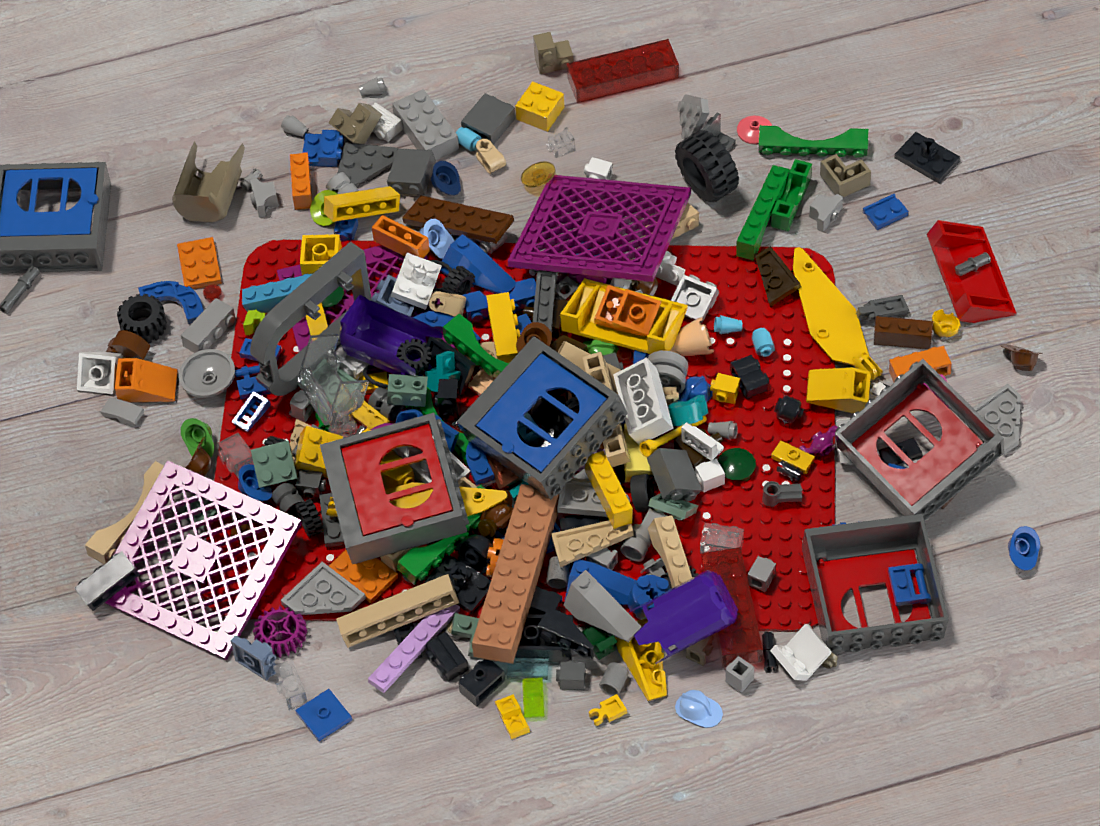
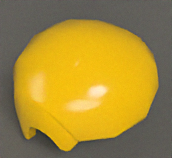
[931,309,960,337]

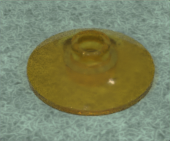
[521,161,556,188]

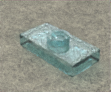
[507,658,549,680]

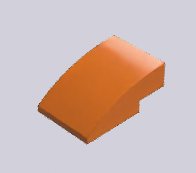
[594,285,661,336]

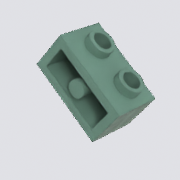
[387,374,428,407]

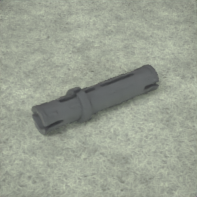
[0,266,40,314]

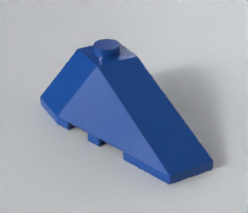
[440,234,516,294]
[565,560,637,607]

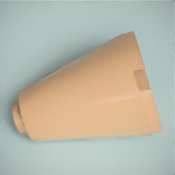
[670,317,714,357]

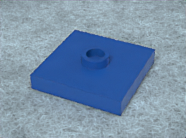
[295,689,352,742]

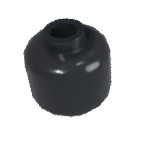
[774,395,804,423]

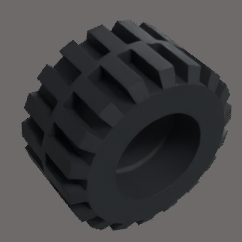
[117,294,167,344]

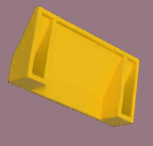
[560,278,688,354]

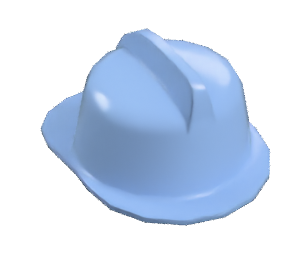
[419,219,454,259]
[675,690,723,728]

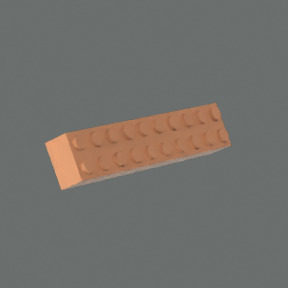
[472,484,560,664]

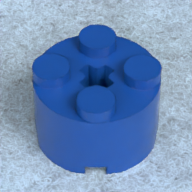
[627,575,671,620]

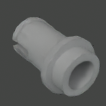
[240,168,263,191]

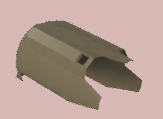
[172,141,245,223]

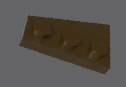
[755,246,801,307]

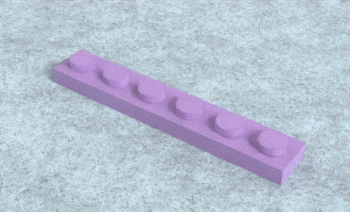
[368,604,460,693]

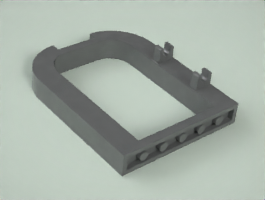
[250,241,372,396]

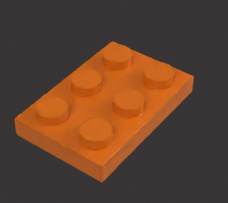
[177,237,222,289]
[329,550,398,604]

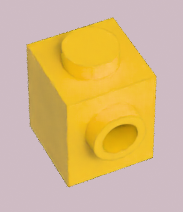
[710,373,740,404]

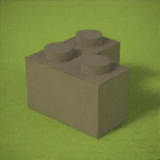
[533,32,574,74]
[329,103,383,144]
[820,154,871,198]

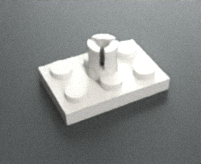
[390,253,442,310]

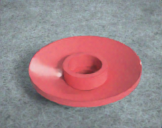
[737,115,772,144]

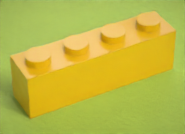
[324,186,400,222]
[486,292,520,363]
[585,451,633,529]

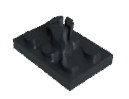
[894,132,961,184]
[426,337,476,397]
[424,555,491,615]

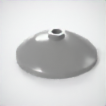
[179,349,235,398]

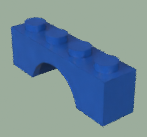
[462,278,536,323]

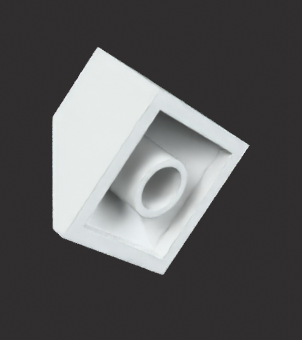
[77,352,122,394]

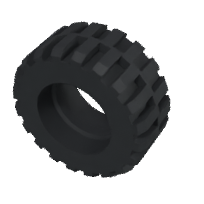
[675,130,739,202]

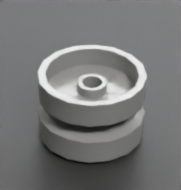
[647,350,688,394]

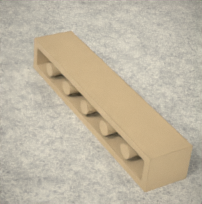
[336,574,459,648]

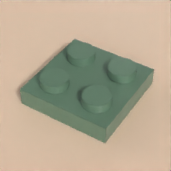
[251,441,298,488]
[648,493,698,520]

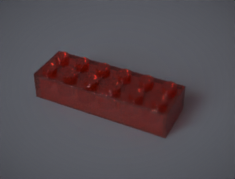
[566,39,679,103]
[701,547,763,668]

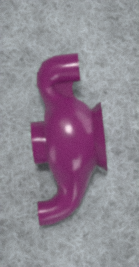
[799,426,838,457]

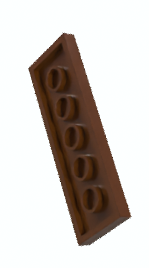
[402,195,514,244]

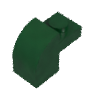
[581,625,617,660]

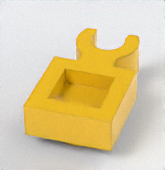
[588,694,627,726]

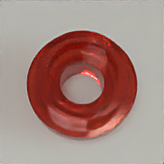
[203,284,222,302]
[616,348,634,366]

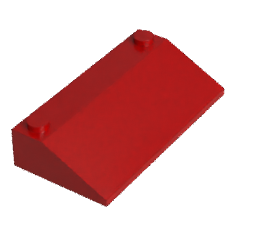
[927,220,1016,323]

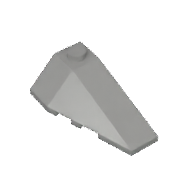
[564,570,642,643]

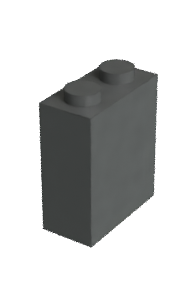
[461,93,516,145]
[386,148,436,195]
[647,448,703,501]

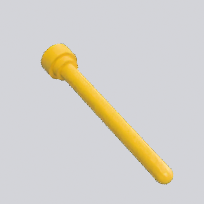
[640,415,707,457]

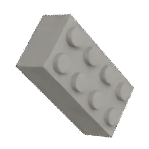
[392,89,459,160]

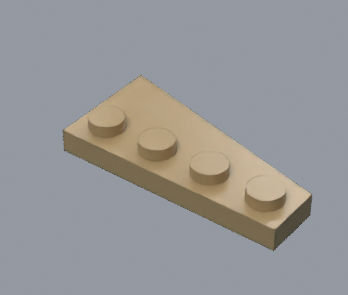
[552,521,634,567]

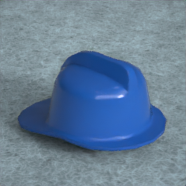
[677,376,712,403]
[238,464,272,501]
[1008,526,1040,571]

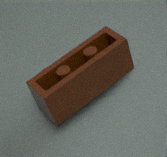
[873,316,933,349]

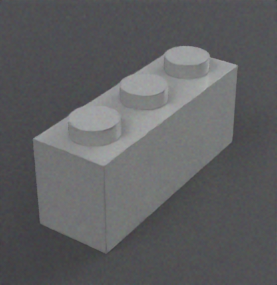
[181,298,236,353]

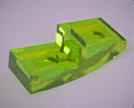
[522,677,545,718]

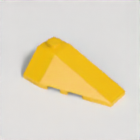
[614,618,667,701]

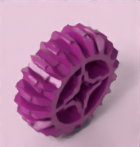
[253,606,308,658]

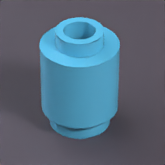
[456,127,481,152]
[752,328,775,357]

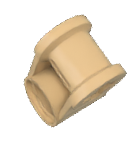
[476,139,506,174]
[429,291,466,316]

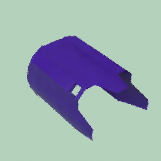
[339,295,442,376]
[628,570,738,664]

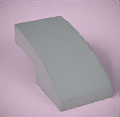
[100,398,145,425]

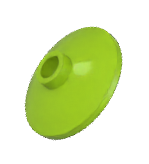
[310,190,337,226]

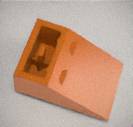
[115,358,178,402]

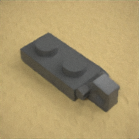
[856,295,909,320]

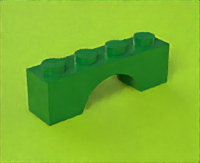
[771,159,812,232]

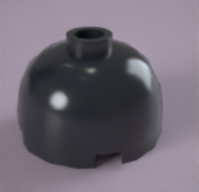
[455,534,493,574]

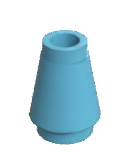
[714,315,742,334]

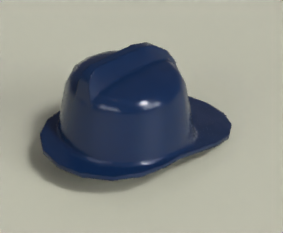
[431,161,461,196]

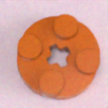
[486,538,504,577]

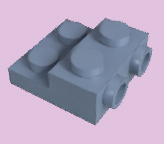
[372,275,415,316]
[230,635,278,681]

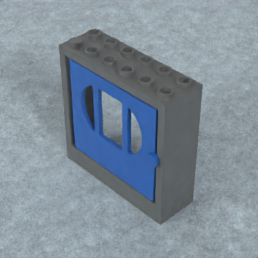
[0,162,111,273]
[457,336,628,500]

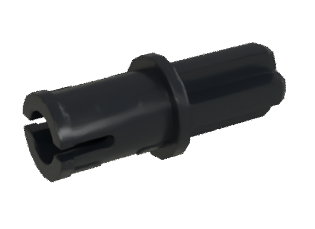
[761,631,777,672]

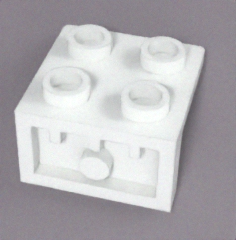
[770,624,831,681]

